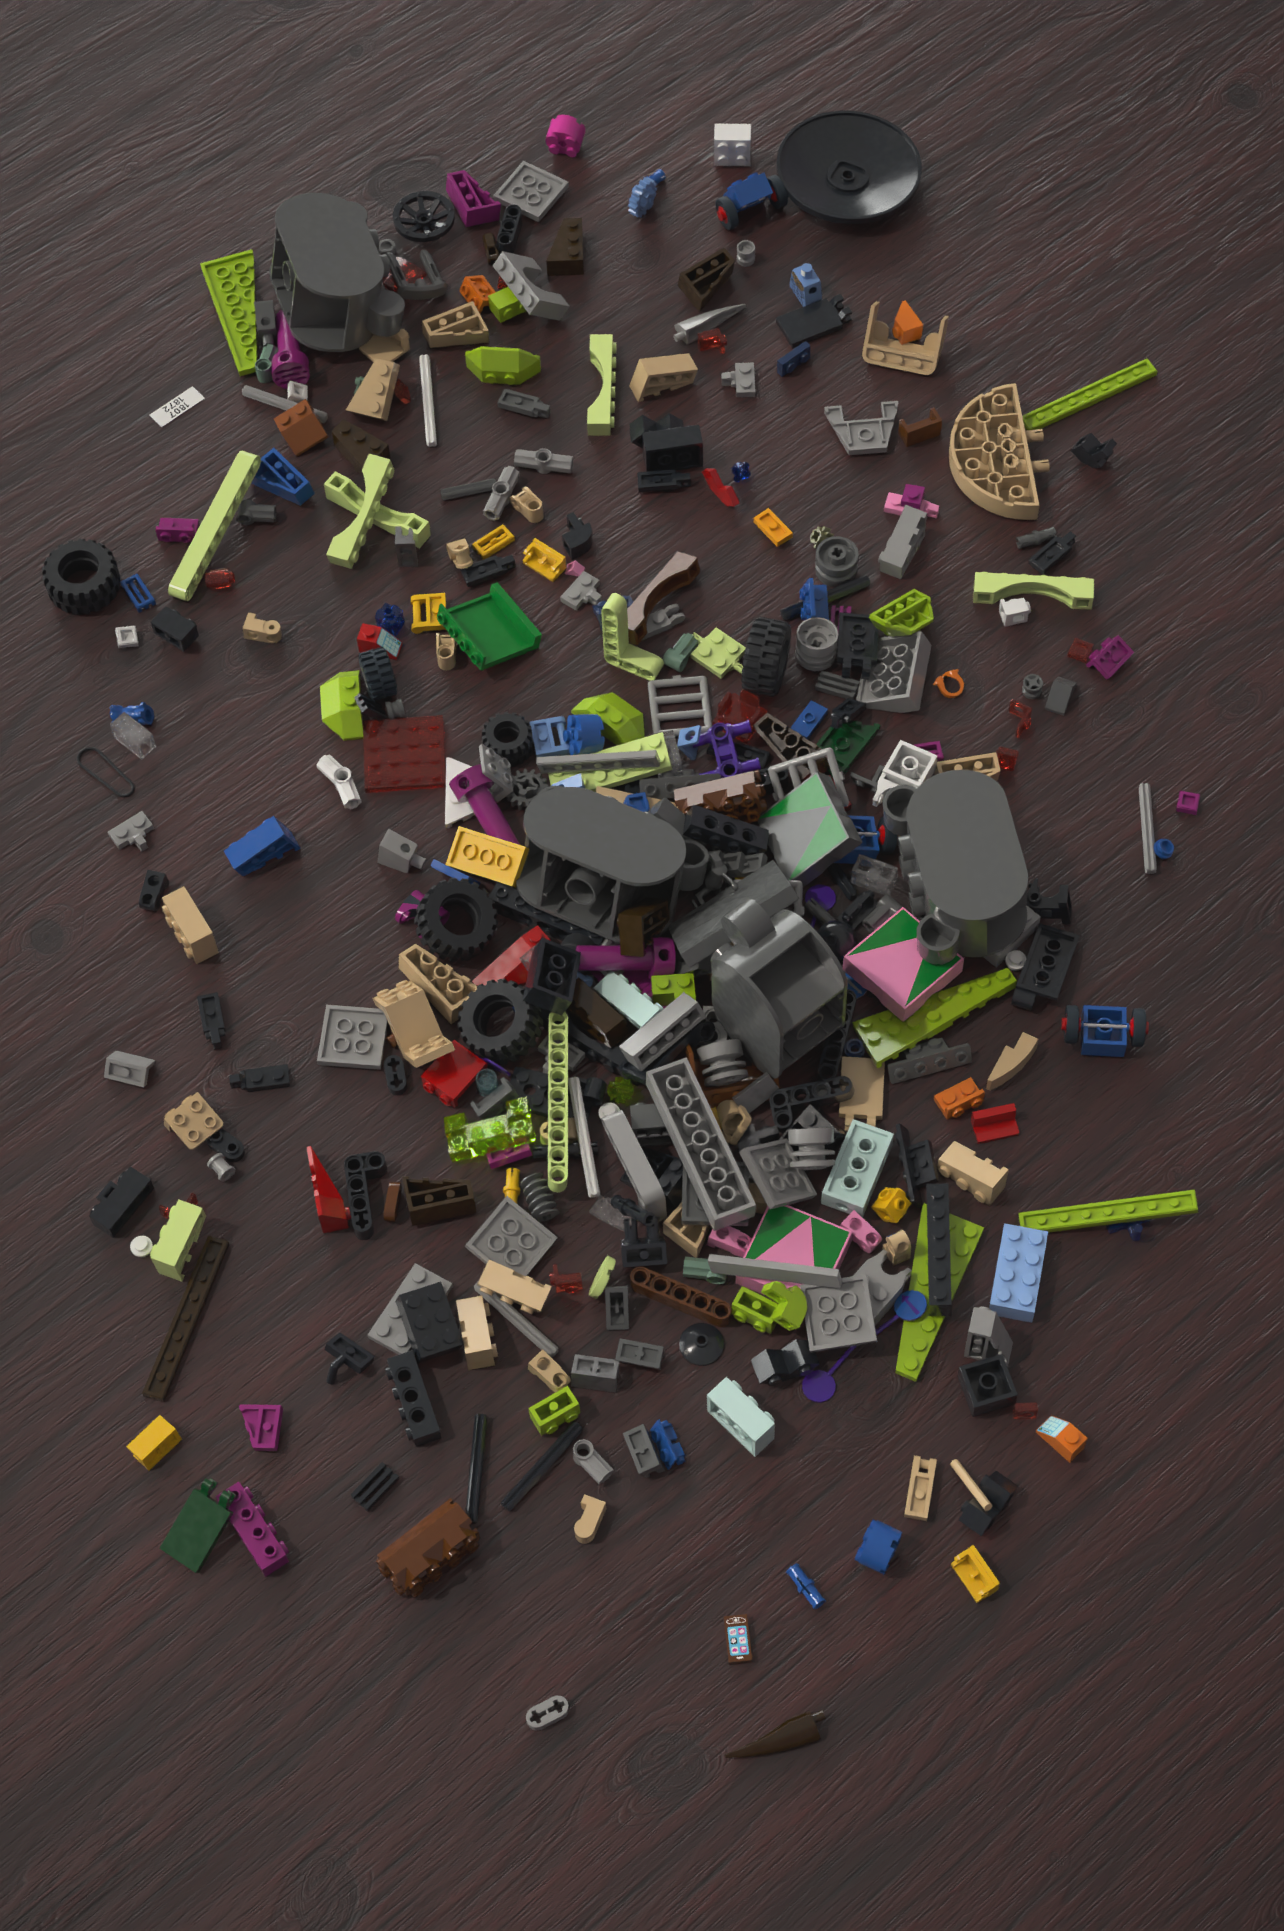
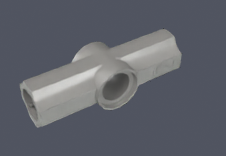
[514,448,574,474]
[483,466,520,521]

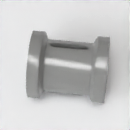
[207,1153,236,1182]

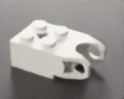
[872,740,937,807]

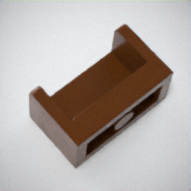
[898,407,942,447]

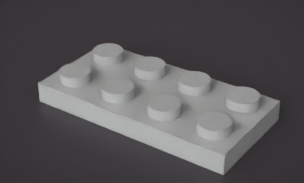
[368,1263,453,1355]

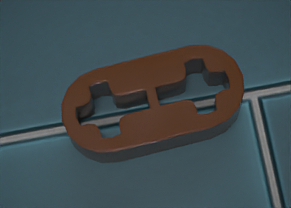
[384,1181,402,1222]

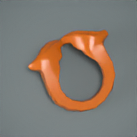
[933,669,964,698]

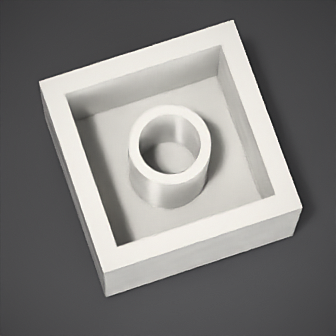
[714,124,751,166]

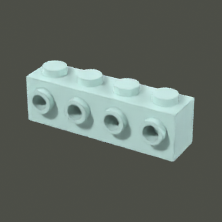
[594,971,664,1029]

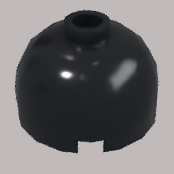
[817,920,858,962]

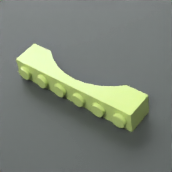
[587,334,617,436]
[326,454,394,569]
[324,471,431,549]
[973,572,1094,610]

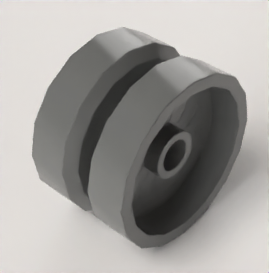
[815,536,859,587]

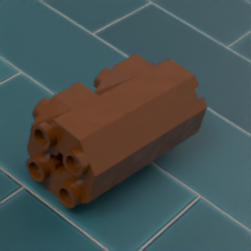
[674,770,768,823]
[376,1498,480,1598]

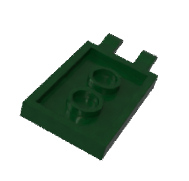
[160,1478,236,1573]

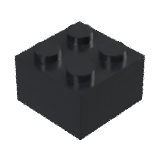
[957,1354,1017,1417]

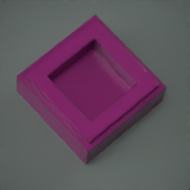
[1176,791,1200,815]

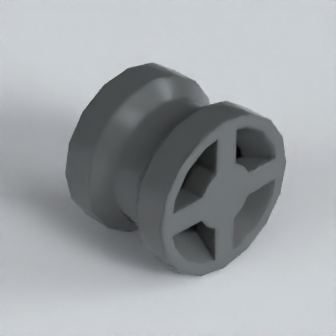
[1022,674,1043,699]
[385,698,406,722]

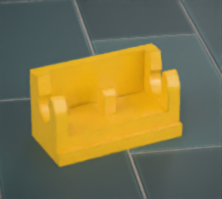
[522,538,566,582]
[126,1415,182,1471]
[951,1545,1000,1603]

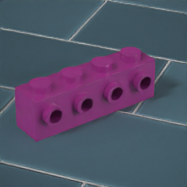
[215,1482,289,1577]

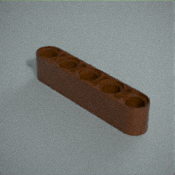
[630,1267,732,1328]

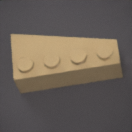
[399,944,479,1024]

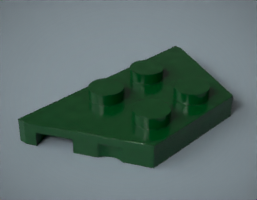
[816,721,881,780]

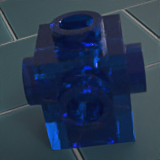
[375,603,405,637]

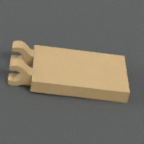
[839,1056,885,1132]

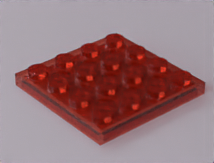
[363,715,446,793]

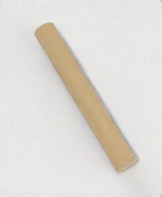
[950,1459,992,1511]

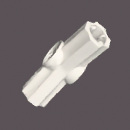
[317,754,361,809]

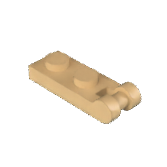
[904,1455,937,1521]

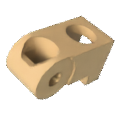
[243,613,282,643]
[882,1230,911,1266]
[528,1350,571,1393]
[574,1494,606,1544]

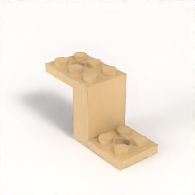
[373,980,455,1068]

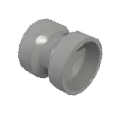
[737,240,755,267]

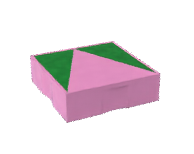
[843,907,964,1022]
[736,1205,853,1295]

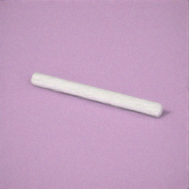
[419,354,437,447]
[568,1077,600,1198]

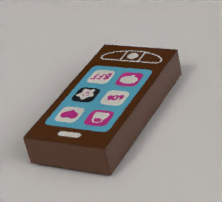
[724,1614,752,1665]

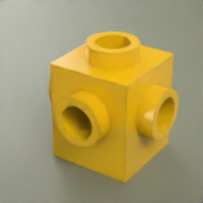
[871,1187,911,1223]

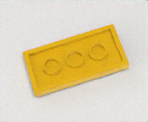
[446,826,529,888]

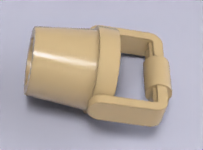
[717,1100,751,1145]

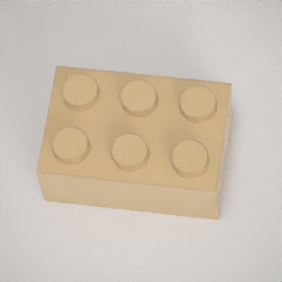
[162,886,219,964]

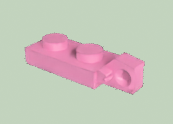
[884,492,939,518]

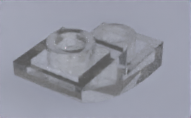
[589,1194,632,1231]

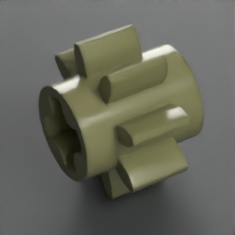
[810,526,834,549]

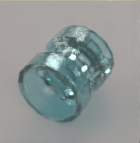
[476,1069,498,1097]

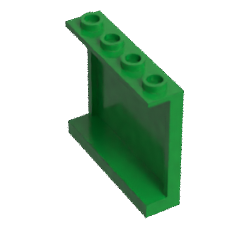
[437,582,542,671]

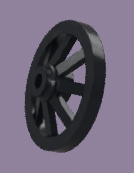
[393,191,455,242]

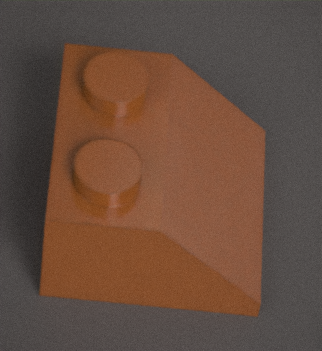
[274,399,329,457]

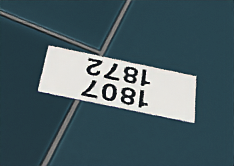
[149,386,205,427]

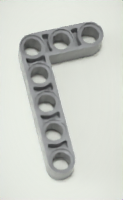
[601,1110,667,1221]

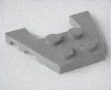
[824,401,898,455]

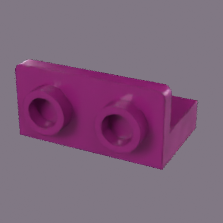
[155,518,199,543]
[1086,635,1134,680]

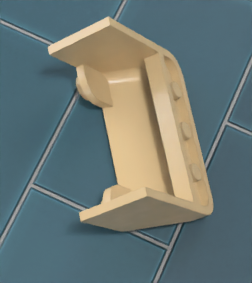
[862,301,949,375]

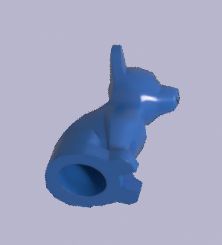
[110,702,154,728]

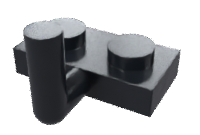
[325,1332,375,1384]

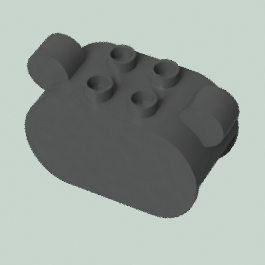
[269,193,405,352]
[883,770,1028,964]
[516,786,709,943]
[711,898,848,1078]

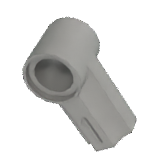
[573,1439,614,1484]

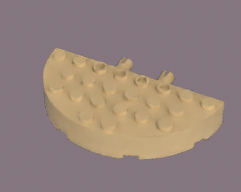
[949,383,1050,520]

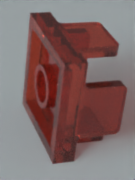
[712,689,768,744]

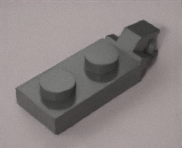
[497,389,551,418]

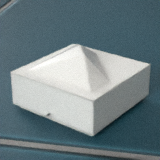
[288,381,308,402]
[115,626,138,648]

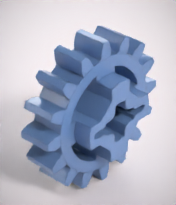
[628,177,657,218]

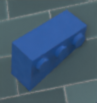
[224,816,301,876]

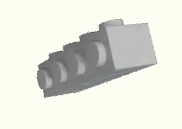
[619,992,706,1071]

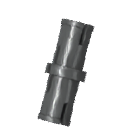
[1016,527,1057,549]

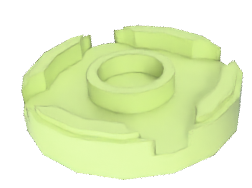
[589,1256,616,1299]

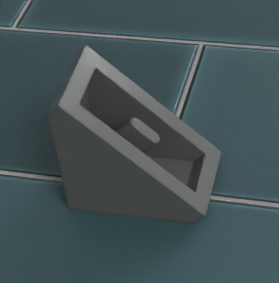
[1045,676,1077,716]
[605,1286,629,1330]

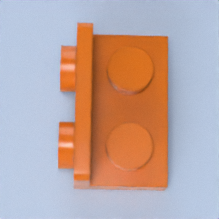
[460,275,496,314]
[934,1077,985,1120]

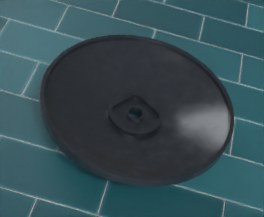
[776,111,922,224]

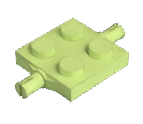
[691,628,746,679]

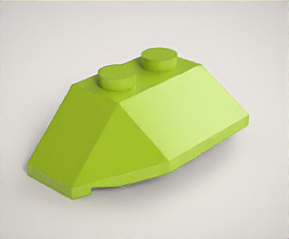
[465,346,541,385]
[869,589,934,637]
[320,670,364,741]
[571,692,645,745]

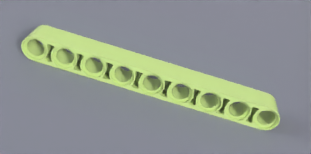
[168,451,261,601]
[548,1012,568,1193]

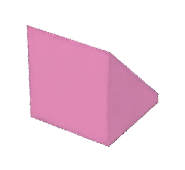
[565,560,585,577]

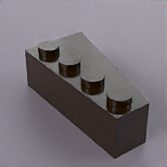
[752,713,837,783]

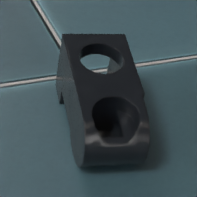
[139,870,169,911]

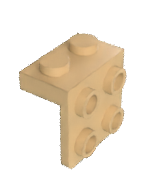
[359,329,410,362]
[164,1092,223,1150]

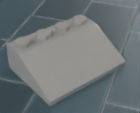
[856,631,931,713]

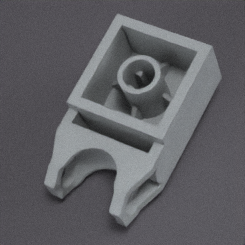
[853,1250,912,1326]

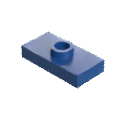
[791,700,828,739]

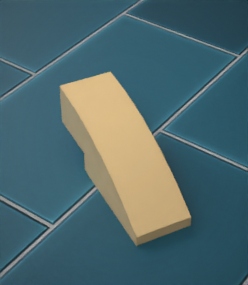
[986,1032,1038,1091]

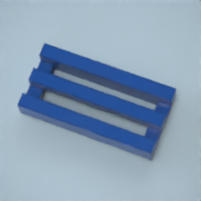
[120,574,156,612]

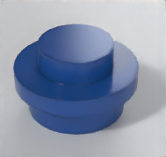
[1154,839,1174,859]

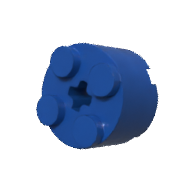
[563,714,605,755]
[854,1519,903,1575]

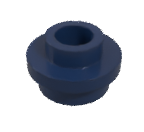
[844,1039,865,1058]

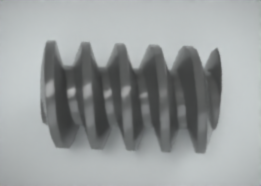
[521,1173,559,1222]

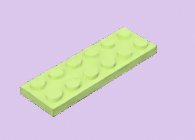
[548,732,673,792]

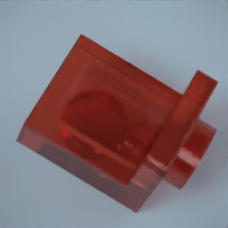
[697,328,727,354]
[549,1264,583,1293]

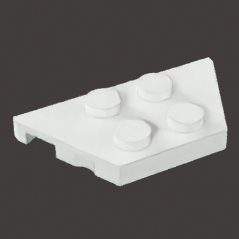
[445,757,475,828]

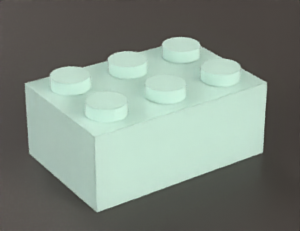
[707,1377,775,1457]

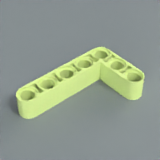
[601,593,664,681]

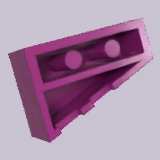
[446,170,501,227]

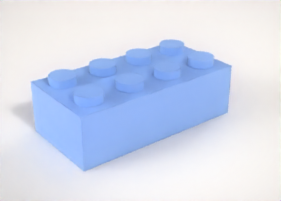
[989,1223,1048,1323]

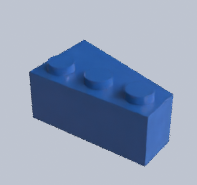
[251,448,315,506]

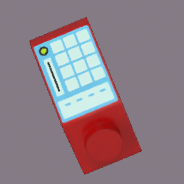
[357,623,402,660]

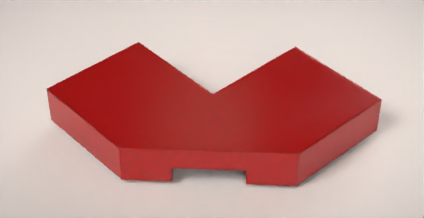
[702,468,739,506]

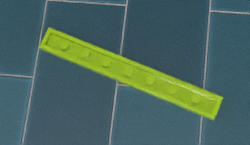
[1022,358,1157,431]
[1018,1190,1198,1232]

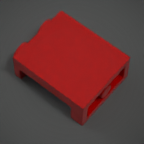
[421,1040,488,1108]

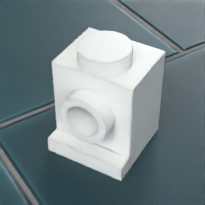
[999,598,1031,627]

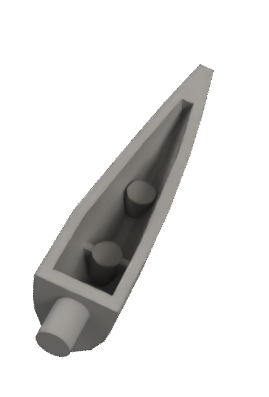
[673,304,746,345]

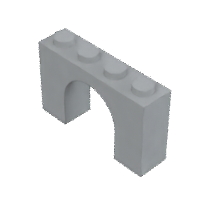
[493,251,570,321]

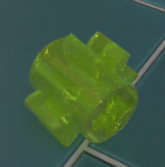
[607,1077,634,1104]

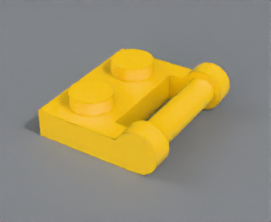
[411,593,446,634]

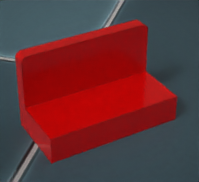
[971,1103,1019,1144]

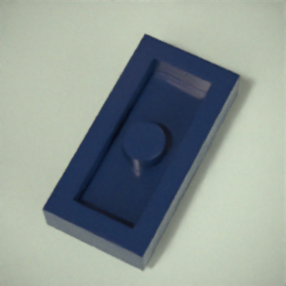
[777,341,811,377]

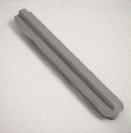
[242,385,328,423]
[1139,783,1157,874]
[474,1282,559,1358]

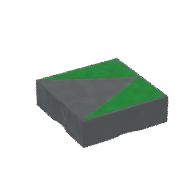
[757,771,863,888]

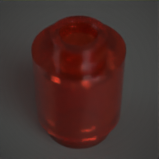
[205,568,235,589]

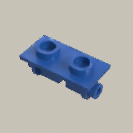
[650,1419,686,1470]

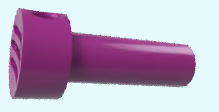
[271,310,310,389]
[449,764,520,845]
[576,937,675,979]

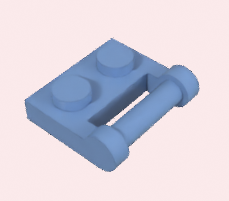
[529,716,570,757]

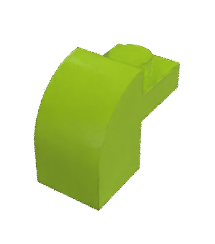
[761,1281,807,1331]

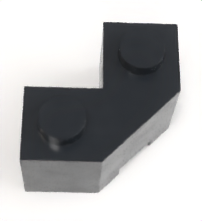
[629,413,684,449]
[751,1339,820,1386]
[959,1471,1019,1536]

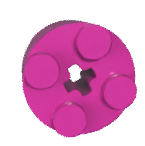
[545,115,586,157]

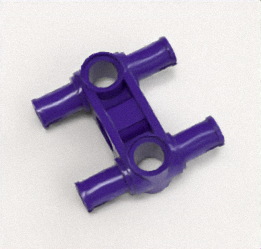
[690,720,761,778]

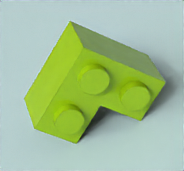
[651,973,696,1006]

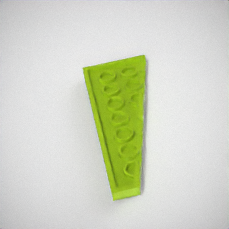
[200,249,257,376]
[852,968,1017,1068]
[895,1203,984,1382]

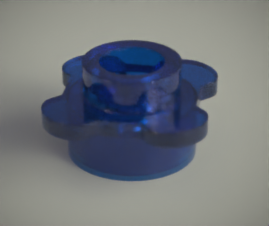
[732,462,751,482]

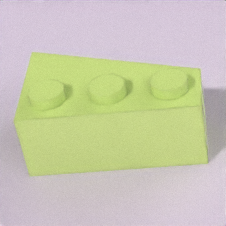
[150,1199,206,1282]

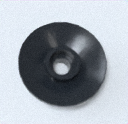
[679,1323,724,1366]

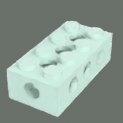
[821,1119,894,1218]

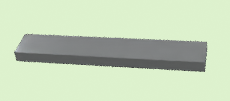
[536,750,660,774]
[708,1254,842,1288]

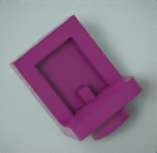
[901,484,925,509]

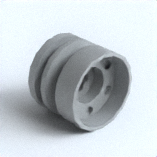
[795,617,838,671]
[697,1039,748,1087]
[788,1128,835,1170]

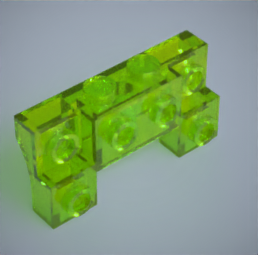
[444,1096,536,1163]

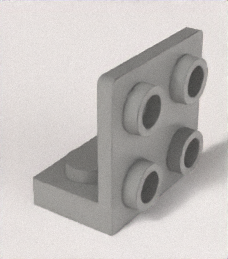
[479,744,513,803]

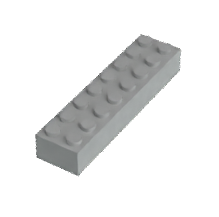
[646,1057,756,1231]

